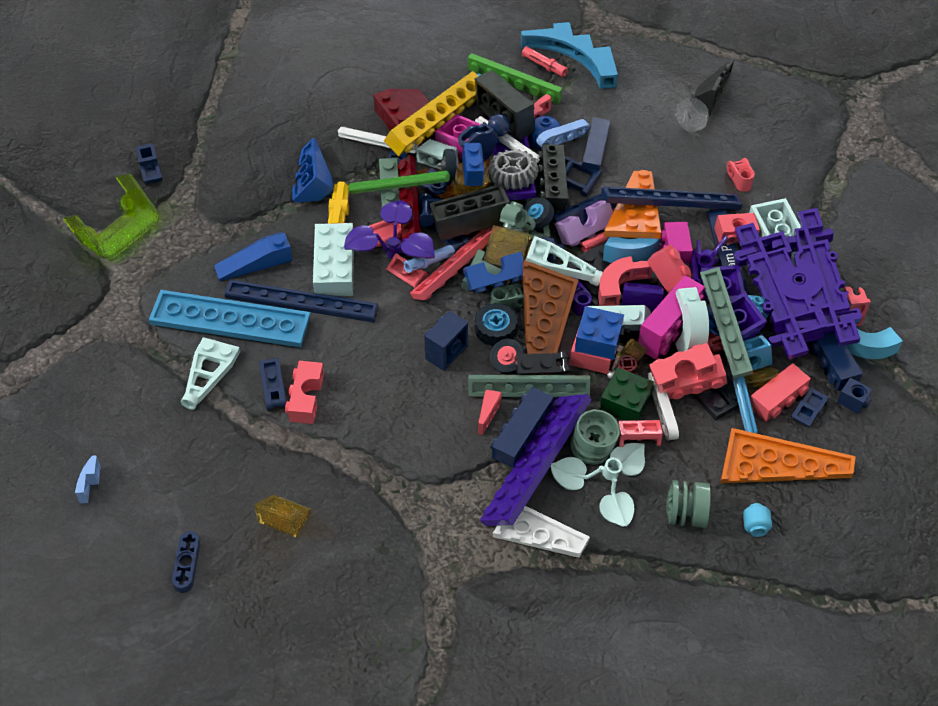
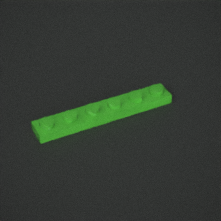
[468,53,562,104]

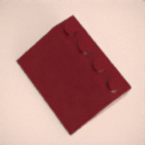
[373,89,446,153]

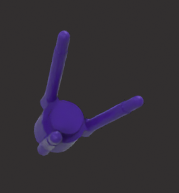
[695,236,728,268]

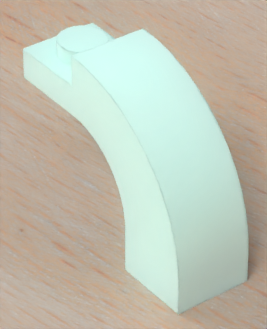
[676,287,709,352]

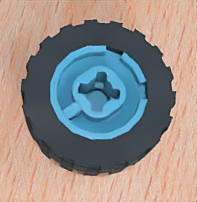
[475,303,518,346]

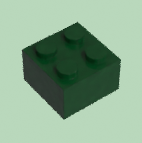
[600,367,654,421]

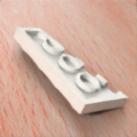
[493,506,590,558]

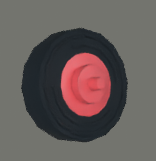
[490,339,526,375]

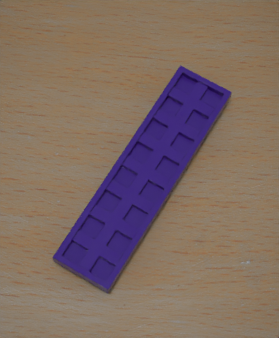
[480,394,592,526]

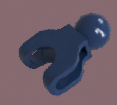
[458,114,510,162]

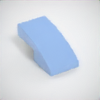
[75,456,101,503]

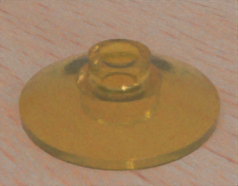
[743,367,779,387]

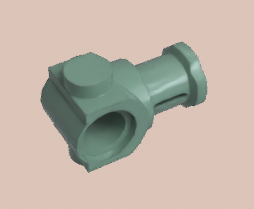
[500,202,536,233]

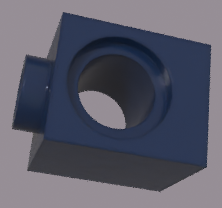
[837,378,872,414]

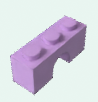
[555,201,613,246]

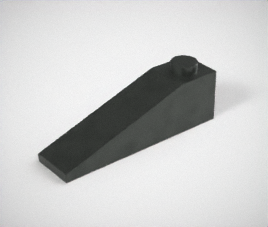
[689,59,734,116]

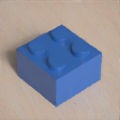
[575,306,624,360]

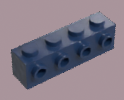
[490,387,554,468]

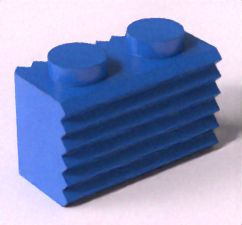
[462,143,485,186]

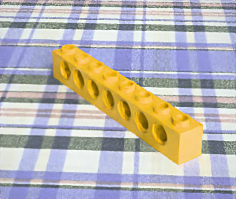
[384,71,478,156]

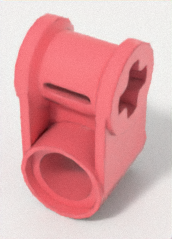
[727,158,755,192]

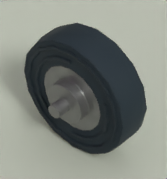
[438,149,460,182]

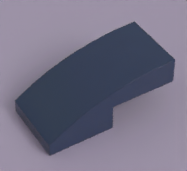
[791,388,829,427]

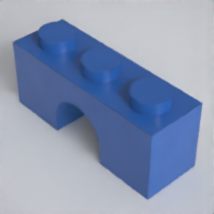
[463,252,524,293]

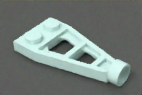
[526,236,603,286]
[181,337,240,410]

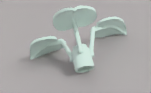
[550,443,645,527]

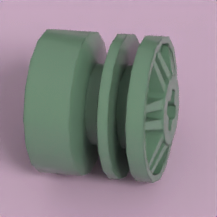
[570,410,620,465]
[666,480,710,528]

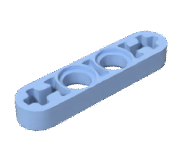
[536,119,591,148]

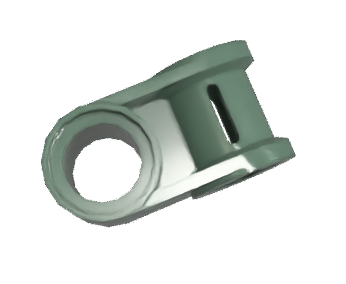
[490,283,524,309]

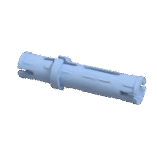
[404,245,455,273]

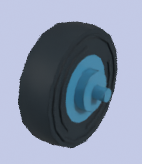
[523,198,554,230]

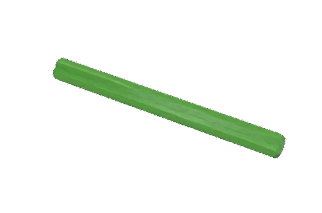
[348,171,450,194]

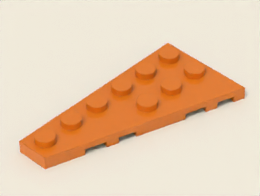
[604,170,661,239]
[720,428,856,484]

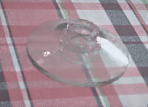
[675,97,708,132]

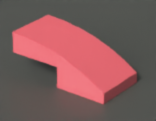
[534,94,552,119]

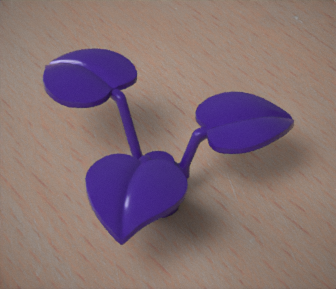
[344,200,435,259]

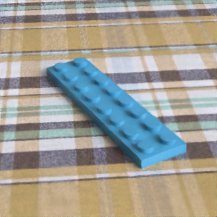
[149,290,311,348]

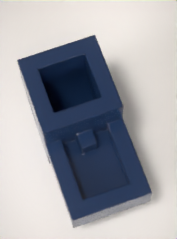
[135,143,163,185]

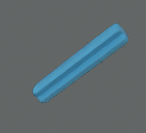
[733,377,758,434]

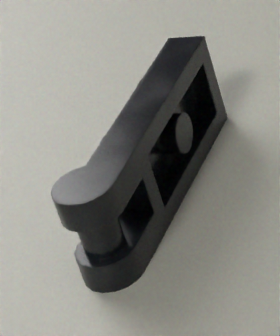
[514,351,572,375]

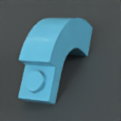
[846,327,902,359]

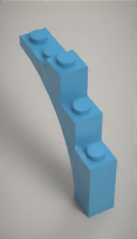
[521,22,618,89]

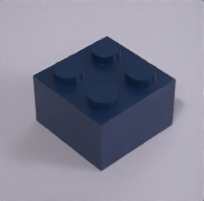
[424,311,468,371]

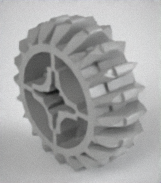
[488,149,538,191]

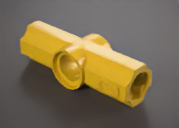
[328,182,350,224]

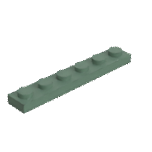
[700,267,753,379]
[468,375,590,397]

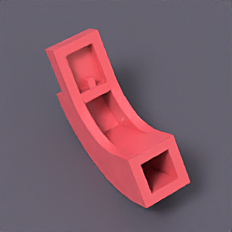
[598,256,653,306]

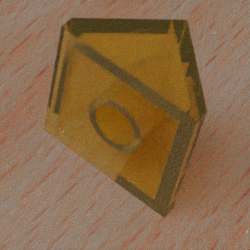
[255,494,311,537]

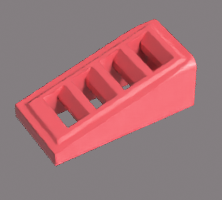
[478,390,502,435]

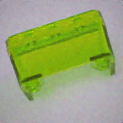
[63,173,160,259]

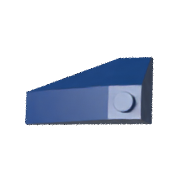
[292,138,333,203]
[214,232,292,282]

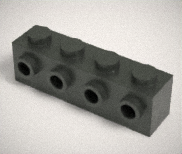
[538,144,568,211]

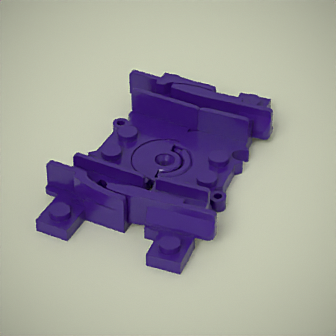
[734,208,862,359]

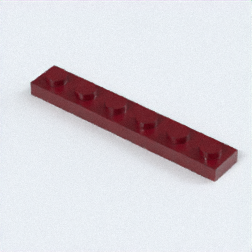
[398,154,420,242]

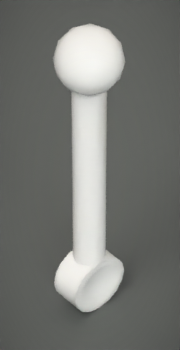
[607,346,625,379]

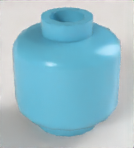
[743,503,772,537]

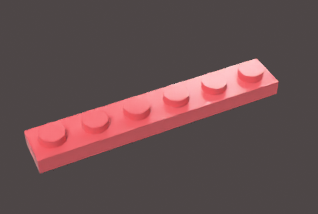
[410,226,500,300]

